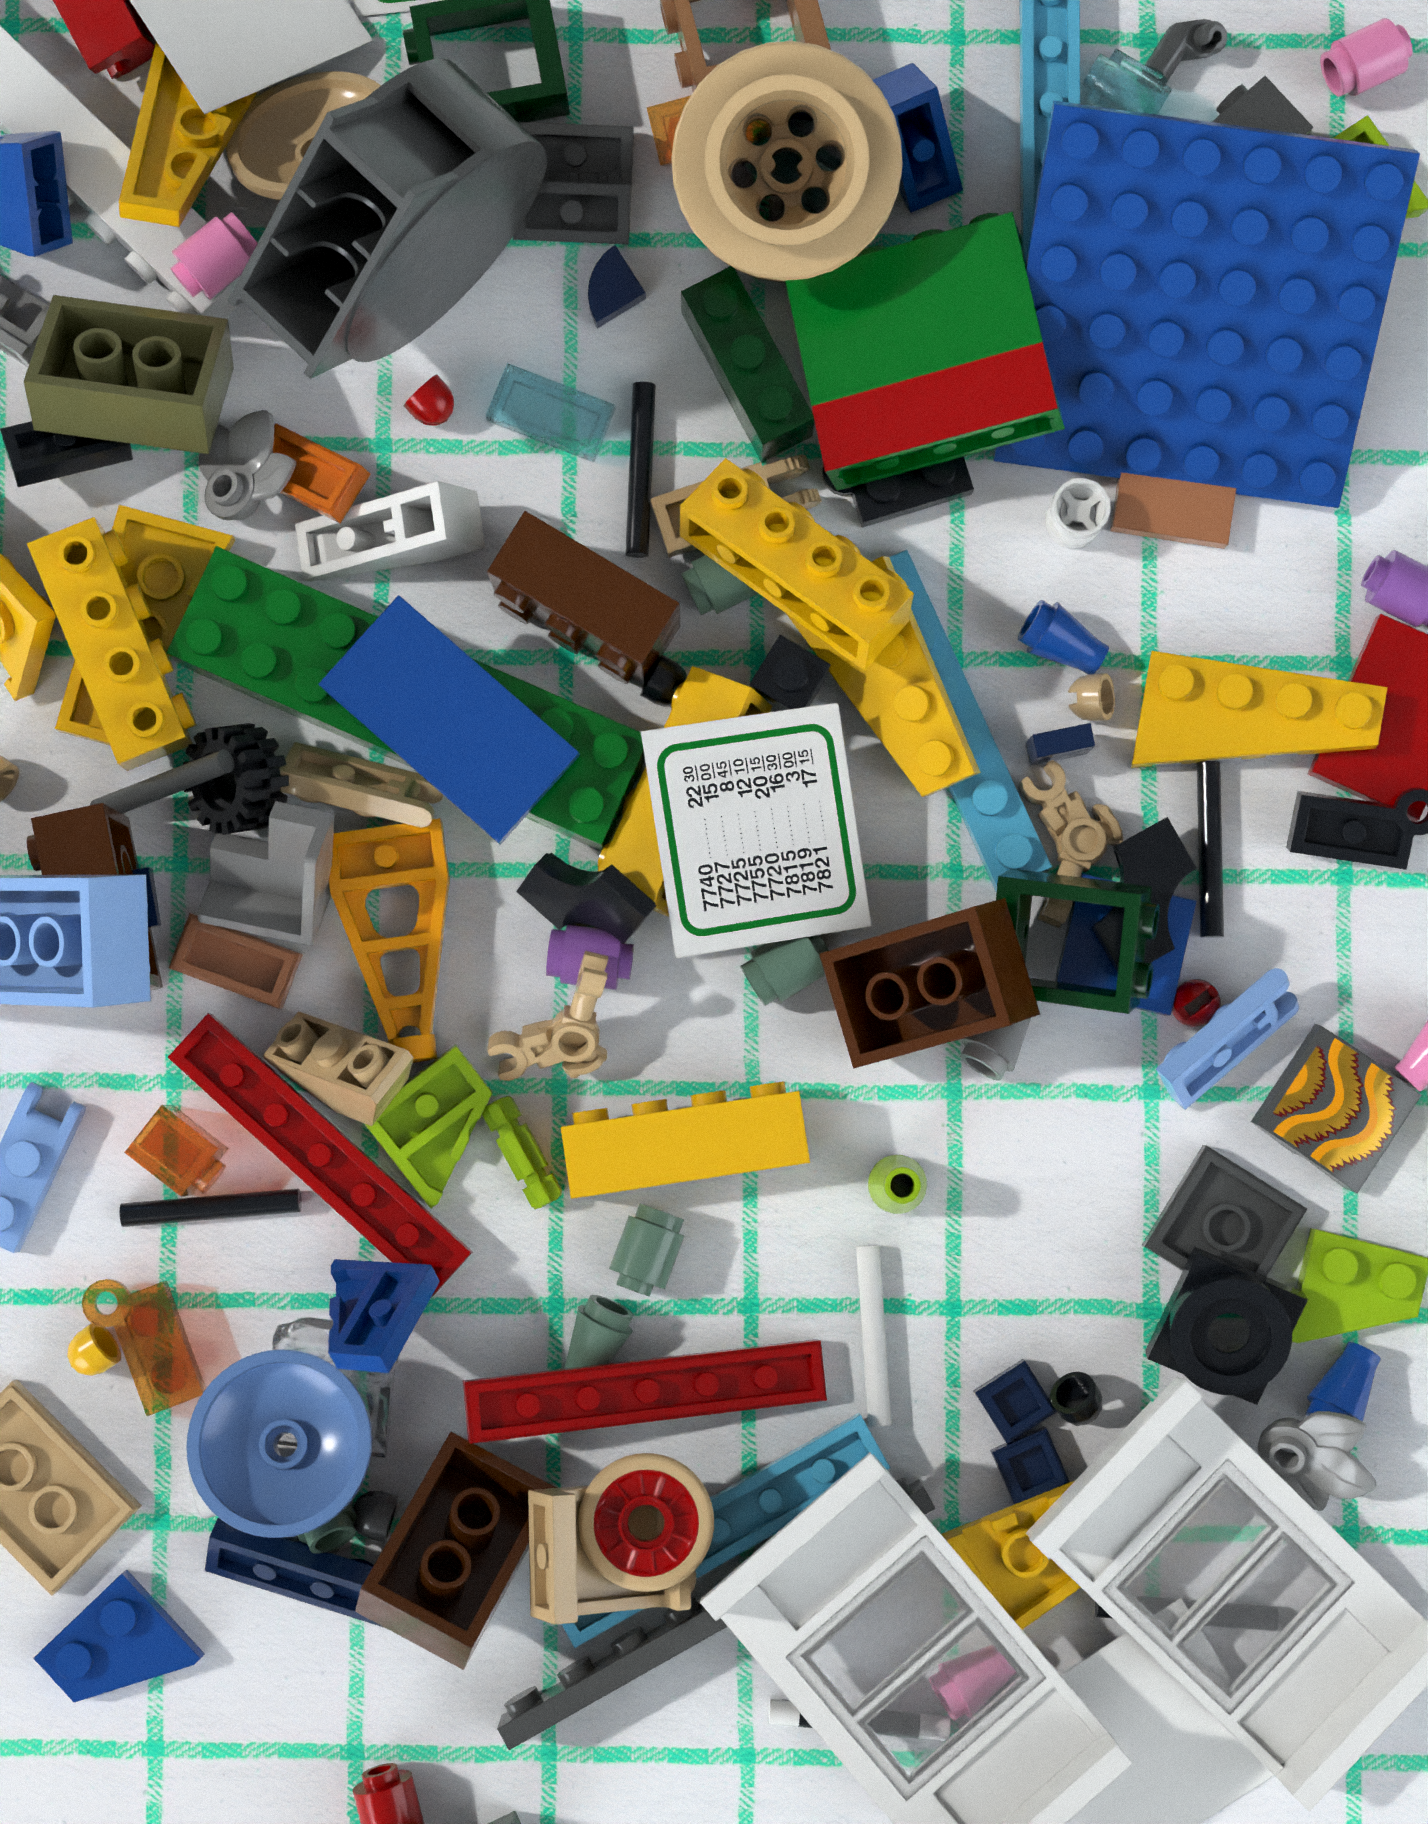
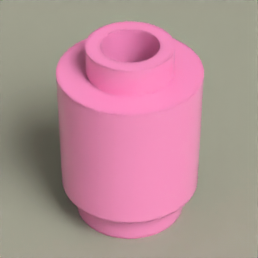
[1320,18,1413,97]
[170,212,258,300]

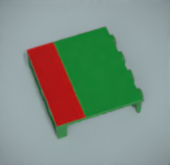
[785,211,1065,491]

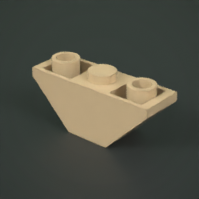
[262,1011,414,1126]

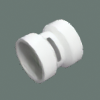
[1045,478,1111,548]

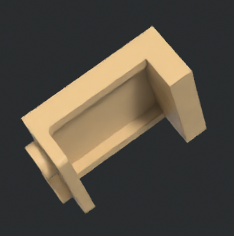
[528,1485,696,1625]

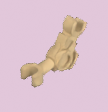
[1019,760,1123,928]
[487,951,608,1081]

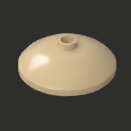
[226,71,381,200]

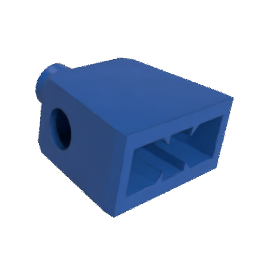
[0,131,73,257]

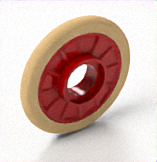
[578,1453,714,1592]

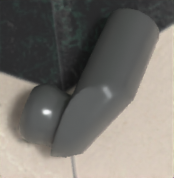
[1143,19,1227,85]

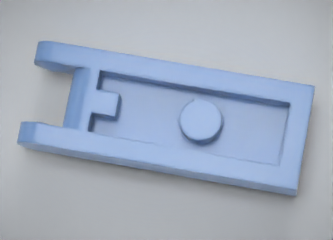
[1156,968,1299,1110]
[0,1082,86,1253]

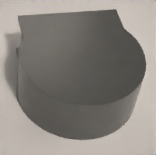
[227,59,547,379]

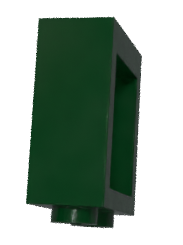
[403,0,570,122]
[996,869,1160,1014]

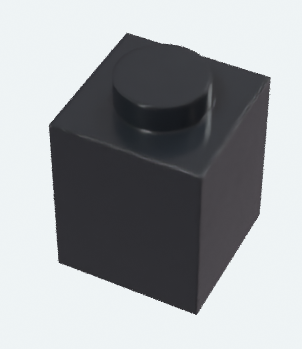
[749,635,831,712]

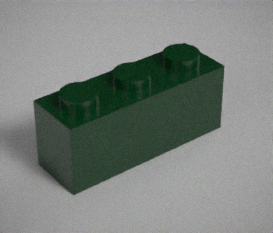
[681,266,815,463]

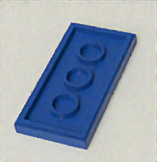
[318,595,580,845]

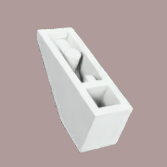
[295,481,485,582]

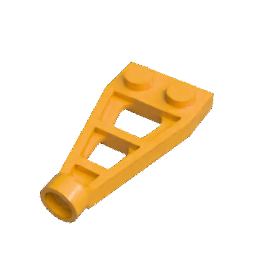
[329,818,450,1063]

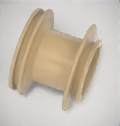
[671,41,902,282]

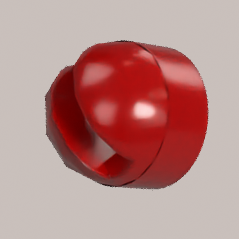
[403,374,454,426]
[1172,979,1221,1027]

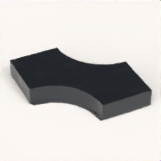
[1091,817,1197,973]
[516,853,657,944]

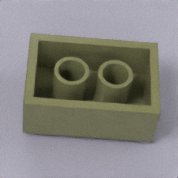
[24,295,234,454]

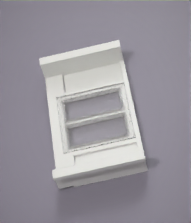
[1026,1376,1428,1812]
[700,1452,1133,1824]

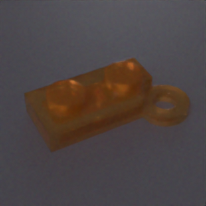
[82,1279,206,1416]

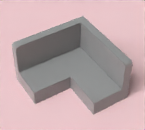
[198,801,334,946]

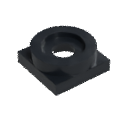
[1145,1246,1308,1405]

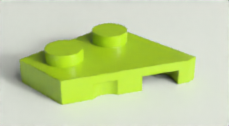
[365,1044,492,1209]

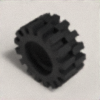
[183,723,289,835]

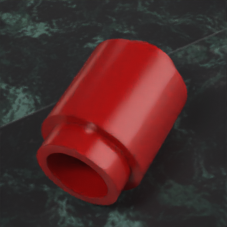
[353,1763,424,1824]

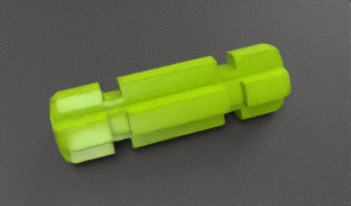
[482,1096,562,1209]

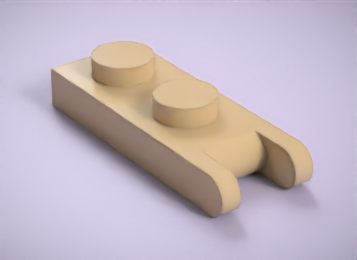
[280,742,444,828]

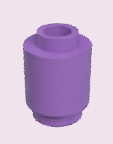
[1361,550,1428,627]
[546,925,634,990]

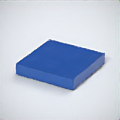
[1055,873,1197,1016]

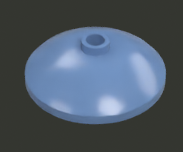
[186,1350,373,1538]

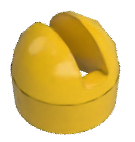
[67,1322,121,1376]

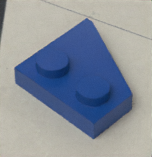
[328,1259,440,1373]
[33,1570,205,1703]

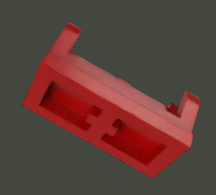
[53,0,156,79]

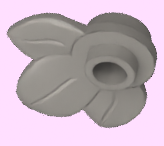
[199,410,297,521]
[1258,1411,1376,1511]

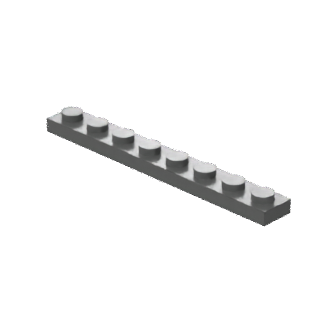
[497,1478,936,1750]

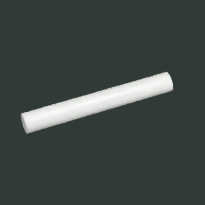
[856,1245,892,1427]

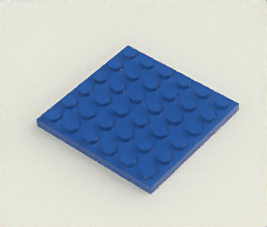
[993,101,1420,508]

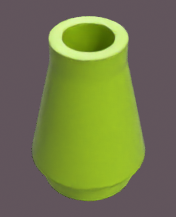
[868,1154,927,1214]

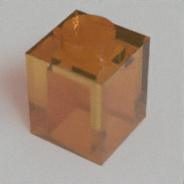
[124,1105,229,1197]

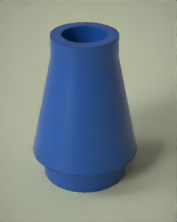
[1018,600,1109,674]
[1306,1342,1381,1421]

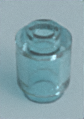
[1082,48,1173,115]

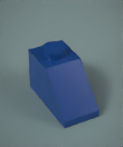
[872,63,963,213]

